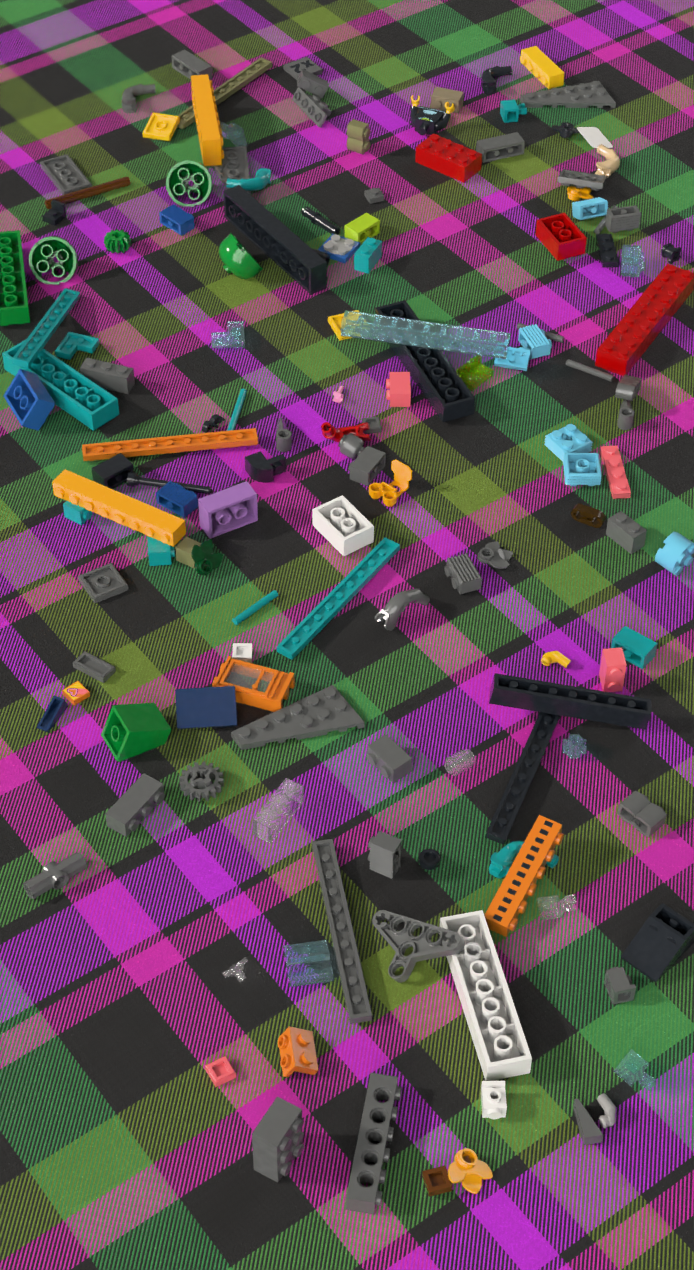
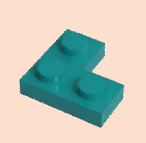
[55,332,100,360]

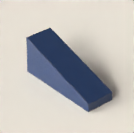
[37,696,68,732]

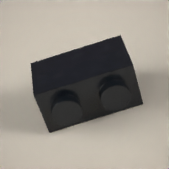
[92,453,134,489]

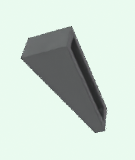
[573,1098,603,1145]

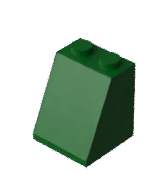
[101,703,171,762]

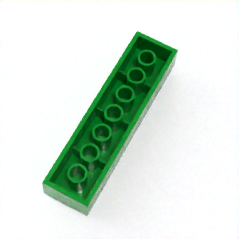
[0,230,30,326]

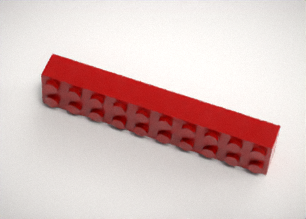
[595,264,694,376]

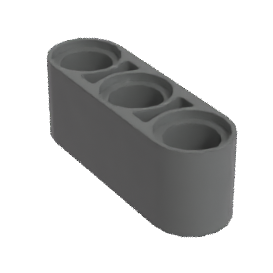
[615,375,642,401]

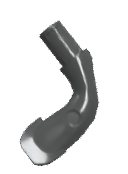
[121,84,156,113]
[374,588,430,631]

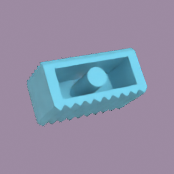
[572,197,608,220]
[518,324,552,359]

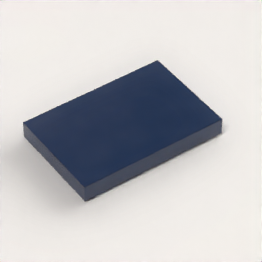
[175,686,237,730]

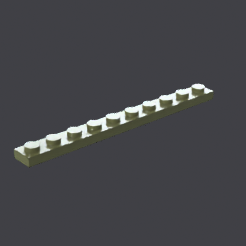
[177,57,272,129]

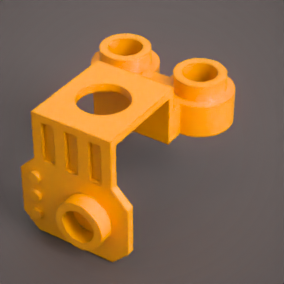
[369,459,412,507]

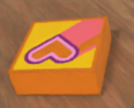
[62,681,90,706]

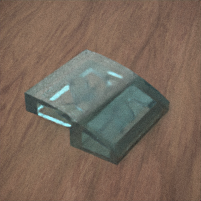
[283,940,334,987]

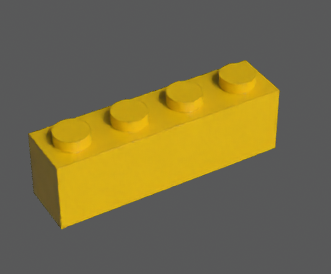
[520,46,565,89]

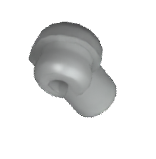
[597,1093,616,1128]

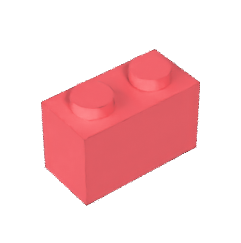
[386,372,411,407]
[599,648,627,692]

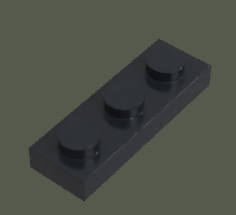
[596,233,619,268]

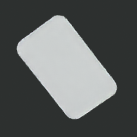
[577,127,613,148]

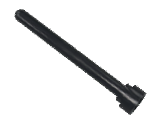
[127,472,212,494]

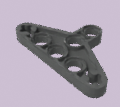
[372,910,465,983]

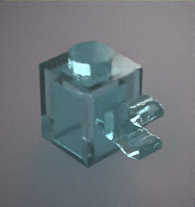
[613,1049,657,1091]

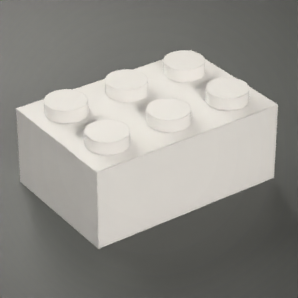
[312,495,374,556]

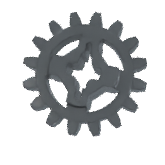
[179,761,224,802]

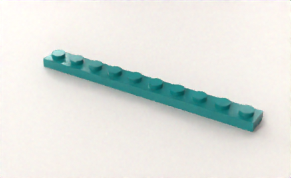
[12,288,80,368]
[276,538,400,660]

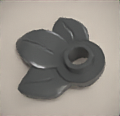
[477,541,513,569]

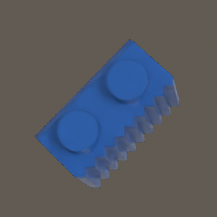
[159,204,195,236]
[156,481,198,518]

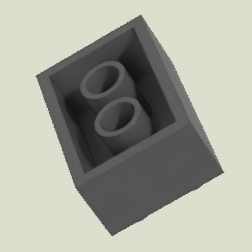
[252,1096,304,1183]

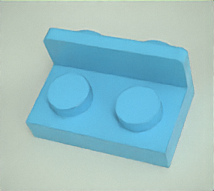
[494,345,531,371]

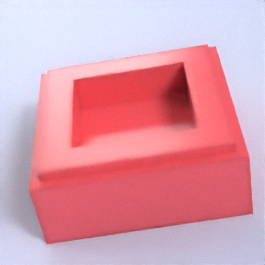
[205,1056,236,1087]

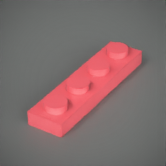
[600,445,631,499]

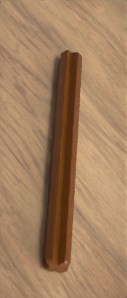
[45,177,130,209]

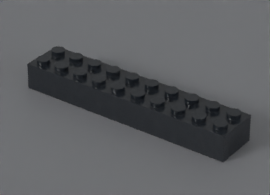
[223,185,327,295]
[375,300,475,422]

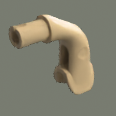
[595,144,620,178]

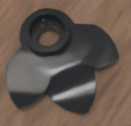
[552,122,580,138]

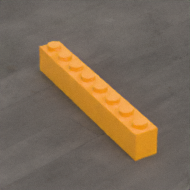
[52,469,186,547]

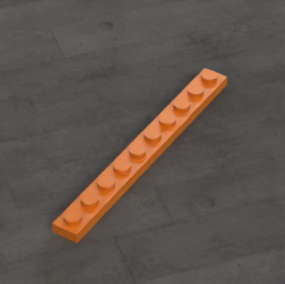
[82,428,258,461]

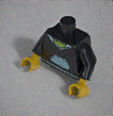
[410,95,455,135]

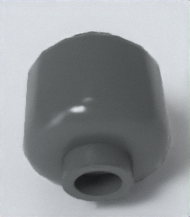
[338,433,365,459]

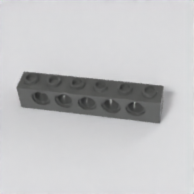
[346,1073,402,1214]

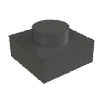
[364,187,384,204]

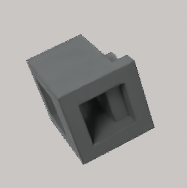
[604,967,636,1005]

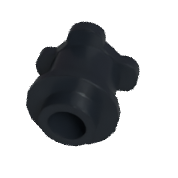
[661,243,682,264]

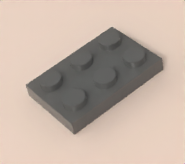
[557,169,607,191]

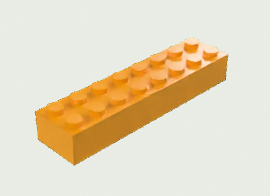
[191,74,224,166]

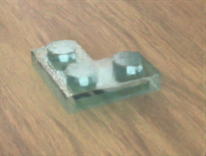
[220,122,247,146]
[211,321,245,348]

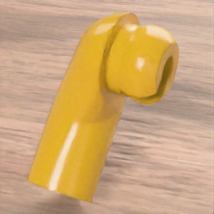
[541,651,571,668]

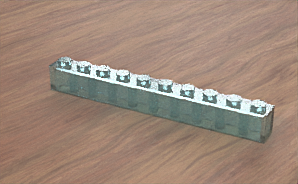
[341,310,510,359]

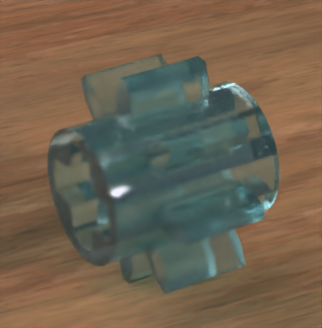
[562,734,587,759]

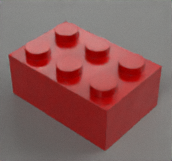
[536,212,587,261]

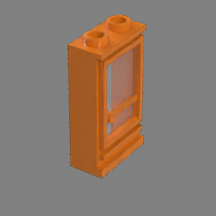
[212,656,295,712]

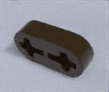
[571,504,606,528]

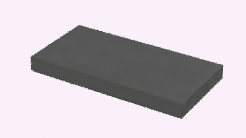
[40,154,92,195]

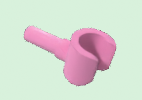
[332,386,344,404]

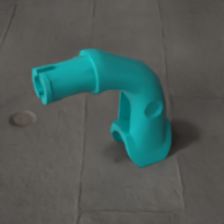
[226,168,271,191]
[489,841,559,879]

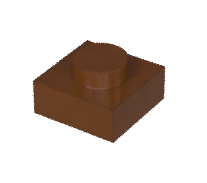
[422,1166,452,1197]

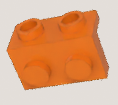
[278,1026,319,1077]

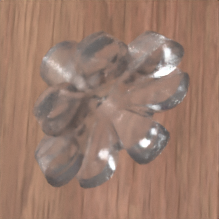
[222,957,248,982]

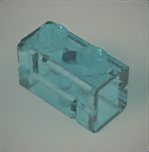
[621,245,645,277]

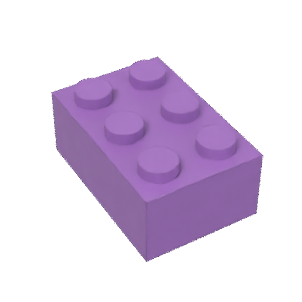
[198,481,258,539]

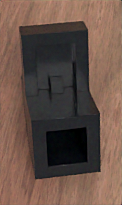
[245,451,286,483]

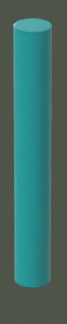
[232,590,278,625]

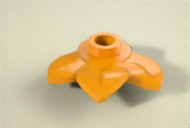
[567,186,594,201]
[448,1148,493,1194]

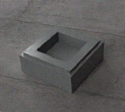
[362,417,381,434]

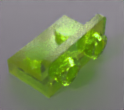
[457,354,493,391]

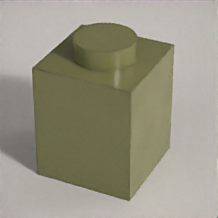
[175,537,202,569]

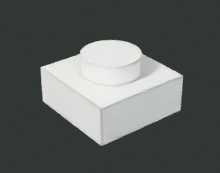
[232,643,252,663]

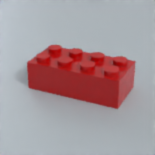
[415,134,482,183]

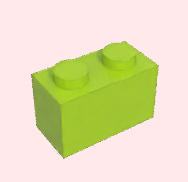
[345,213,380,245]

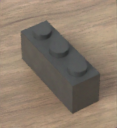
[172,49,213,80]
[476,132,525,163]
[80,358,135,394]
[105,773,165,837]

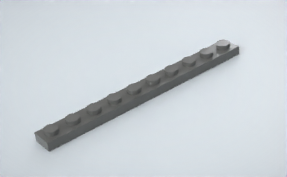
[312,839,372,1024]

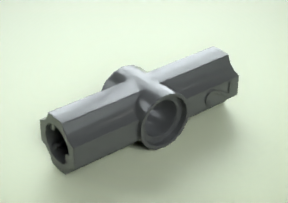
[23,852,87,899]

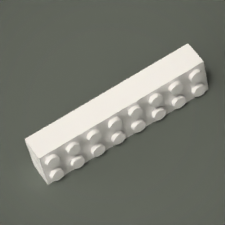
[439,910,532,1081]

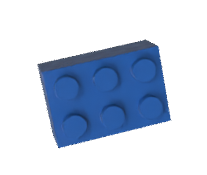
[4,369,55,431]

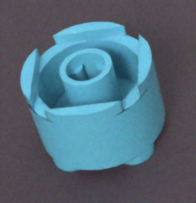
[655,532,694,576]

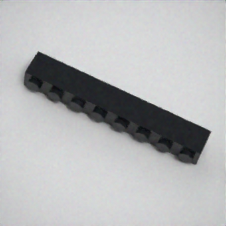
[489,673,651,729]

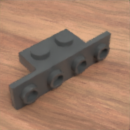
[292,87,332,128]

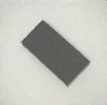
[73,651,116,683]

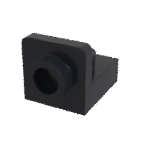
[42,199,66,226]

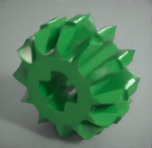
[104,229,131,254]

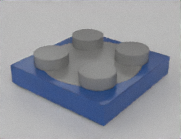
[318,234,360,263]

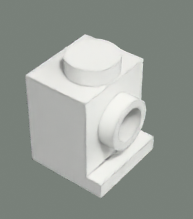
[481,1081,507,1119]

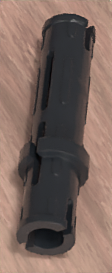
[301,207,340,235]

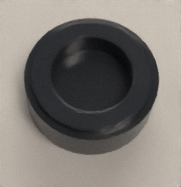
[419,849,440,870]

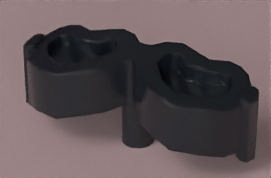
[201,414,225,433]

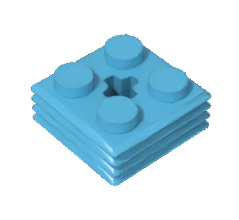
[544,424,593,461]
[563,453,602,486]

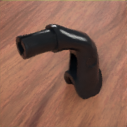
[481,66,512,95]

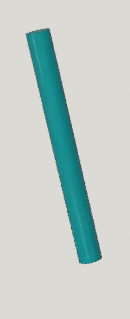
[227,389,247,431]

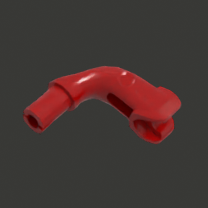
[321,422,371,442]

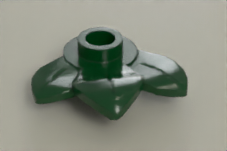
[191,539,223,575]

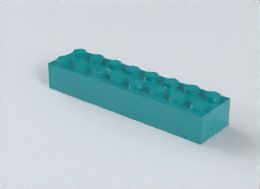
[2,340,119,431]

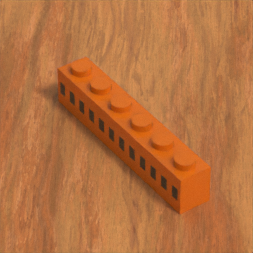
[484,815,564,937]

